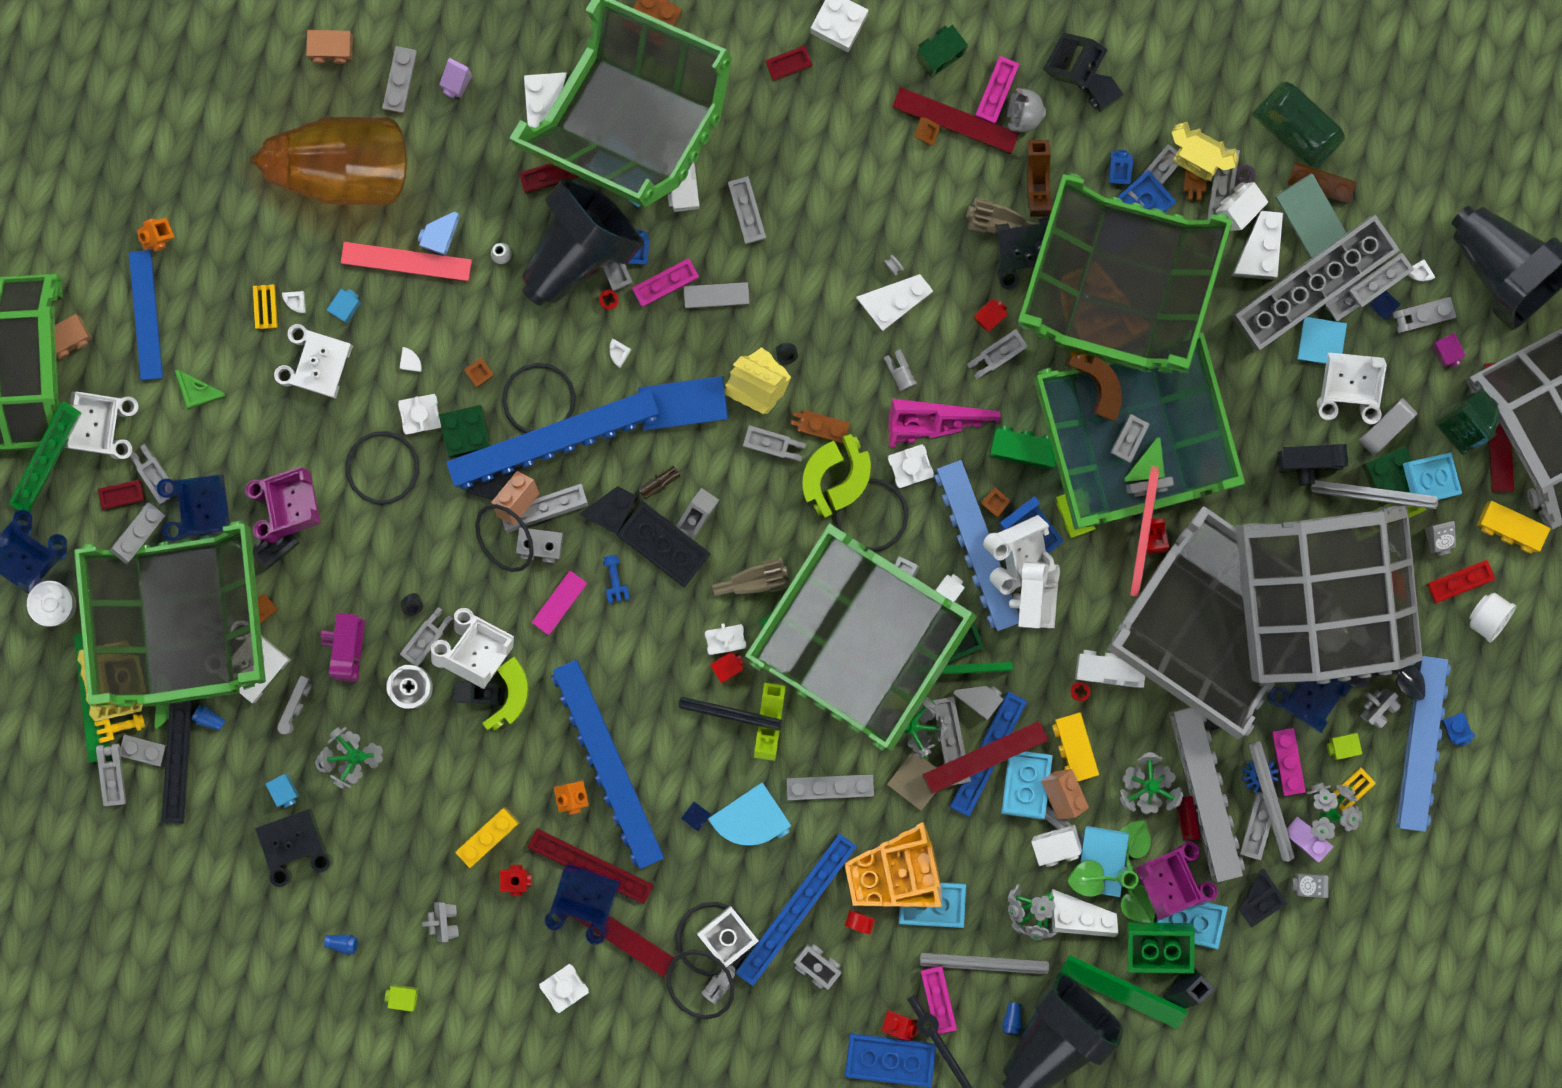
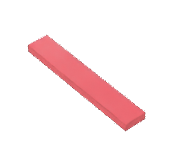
[341,242,472,282]
[1130,466,1159,597]

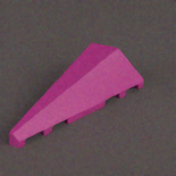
[888,399,1001,447]

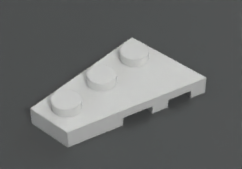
[524,72,567,139]
[856,274,933,332]
[1051,889,1118,937]

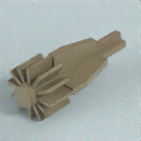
[966,198,1038,234]
[712,557,790,596]

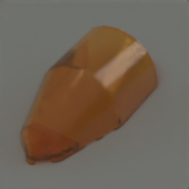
[252,117,407,205]

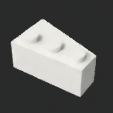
[663,138,700,212]
[1231,211,1283,280]
[1075,650,1147,688]

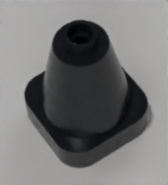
[522,178,644,306]
[1451,206,1562,330]
[1002,972,1124,1088]

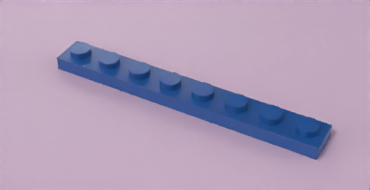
[736,833,857,986]

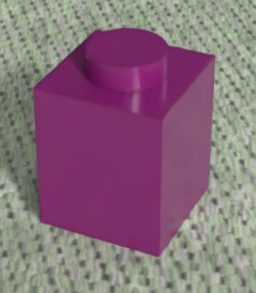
[1431,333,1466,369]

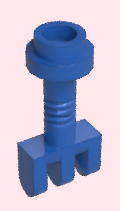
[603,554,630,604]

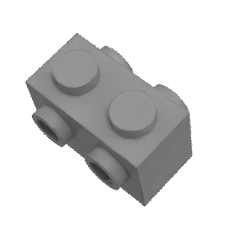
[516,527,564,563]
[794,944,842,990]

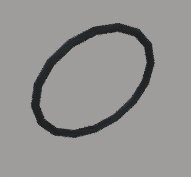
[502,363,576,434]
[346,431,419,504]
[834,478,909,552]
[475,504,534,572]
[676,902,748,976]
[666,950,734,1020]

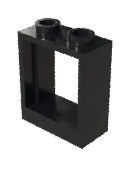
[1043,32,1107,88]

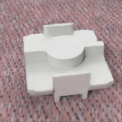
[398,394,441,435]
[888,444,934,488]
[705,624,747,655]
[539,964,589,1013]

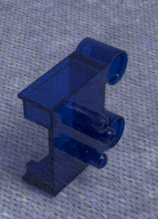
[157,475,230,541]
[0,510,68,594]
[1267,651,1353,733]
[545,864,621,945]

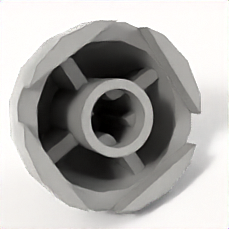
[1007,88,1046,132]

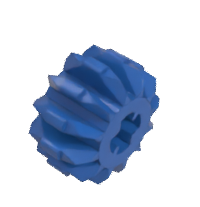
[1241,758,1278,793]

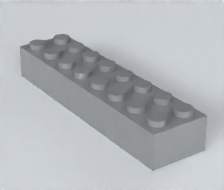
[1230,215,1400,351]
[1169,707,1245,882]

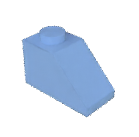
[418,212,460,256]

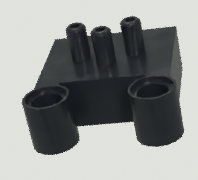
[995,216,1062,290]
[1278,444,1348,486]
[255,809,333,887]

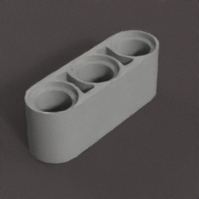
[1358,398,1418,456]

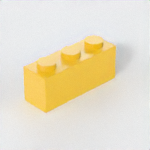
[1477,501,1551,554]
[1052,712,1099,781]
[455,807,520,868]

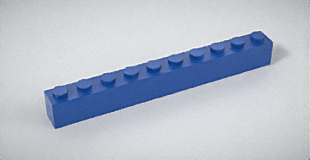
[446,389,660,490]
[551,660,665,869]

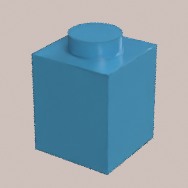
[327,289,361,324]
[266,773,300,808]

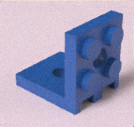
[998,496,1064,554]

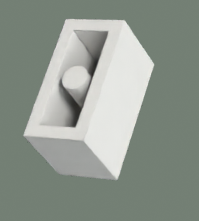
[1215,182,1268,231]
[1031,825,1083,867]

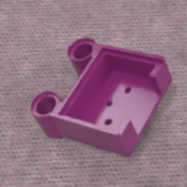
[246,467,321,543]
[320,613,365,683]
[1136,842,1218,920]

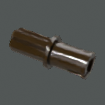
[639,466,681,499]

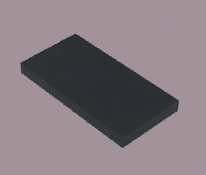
[617,501,711,588]

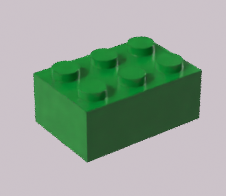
[988,426,1056,470]
[1127,922,1195,973]

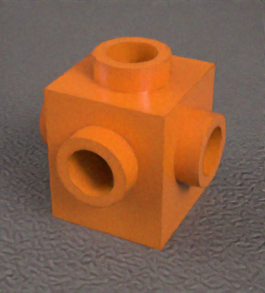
[137,218,175,251]
[553,781,589,815]

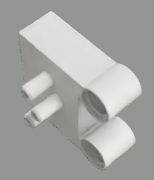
[274,324,353,399]
[1317,352,1387,424]
[64,392,138,459]
[983,515,1056,595]
[1009,562,1060,628]
[431,608,514,689]
[205,620,291,703]

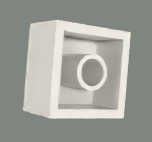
[810,0,869,53]
[697,906,758,967]

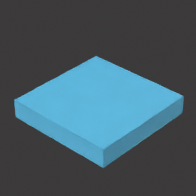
[1297,317,1347,364]

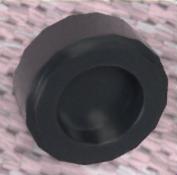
[776,343,798,364]
[401,593,423,616]

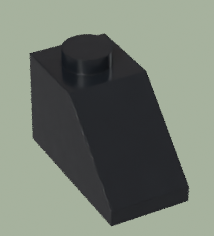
[453,681,505,706]

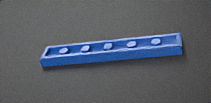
[129,250,163,381]
[950,691,1027,817]

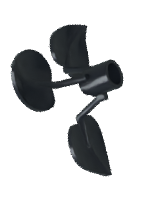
[1336,608,1425,701]

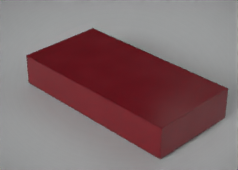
[765,45,813,81]
[97,480,145,510]
[1177,796,1200,840]

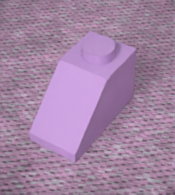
[439,58,472,98]
[1287,817,1333,863]

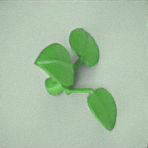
[1068,821,1155,923]

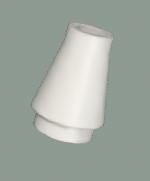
[491,243,512,264]

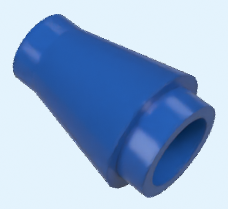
[191,704,225,731]
[324,934,358,956]
[1001,1002,1023,1035]

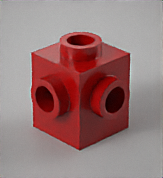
[500,865,532,896]

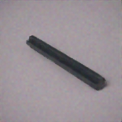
[679,697,782,731]

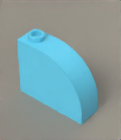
[708,782,791,845]

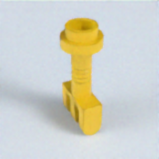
[94,714,145,743]

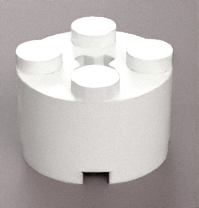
[387,665,433,708]

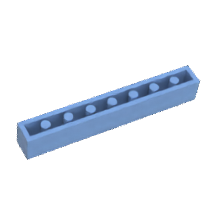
[934,460,1019,631]
[1396,656,1451,832]

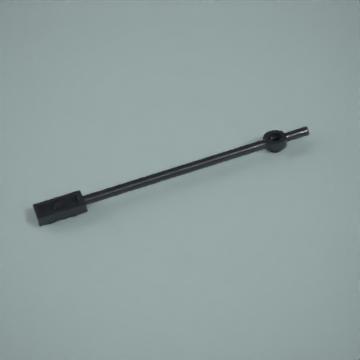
[907,994,973,1088]

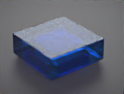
[1369,291,1401,320]
[681,801,711,831]

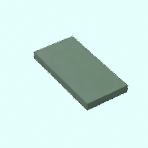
[1274,173,1346,258]

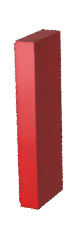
[1426,560,1496,604]

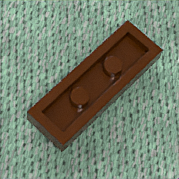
[1288,162,1356,204]

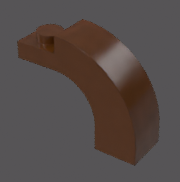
[1027,140,1052,217]
[1065,354,1122,422]

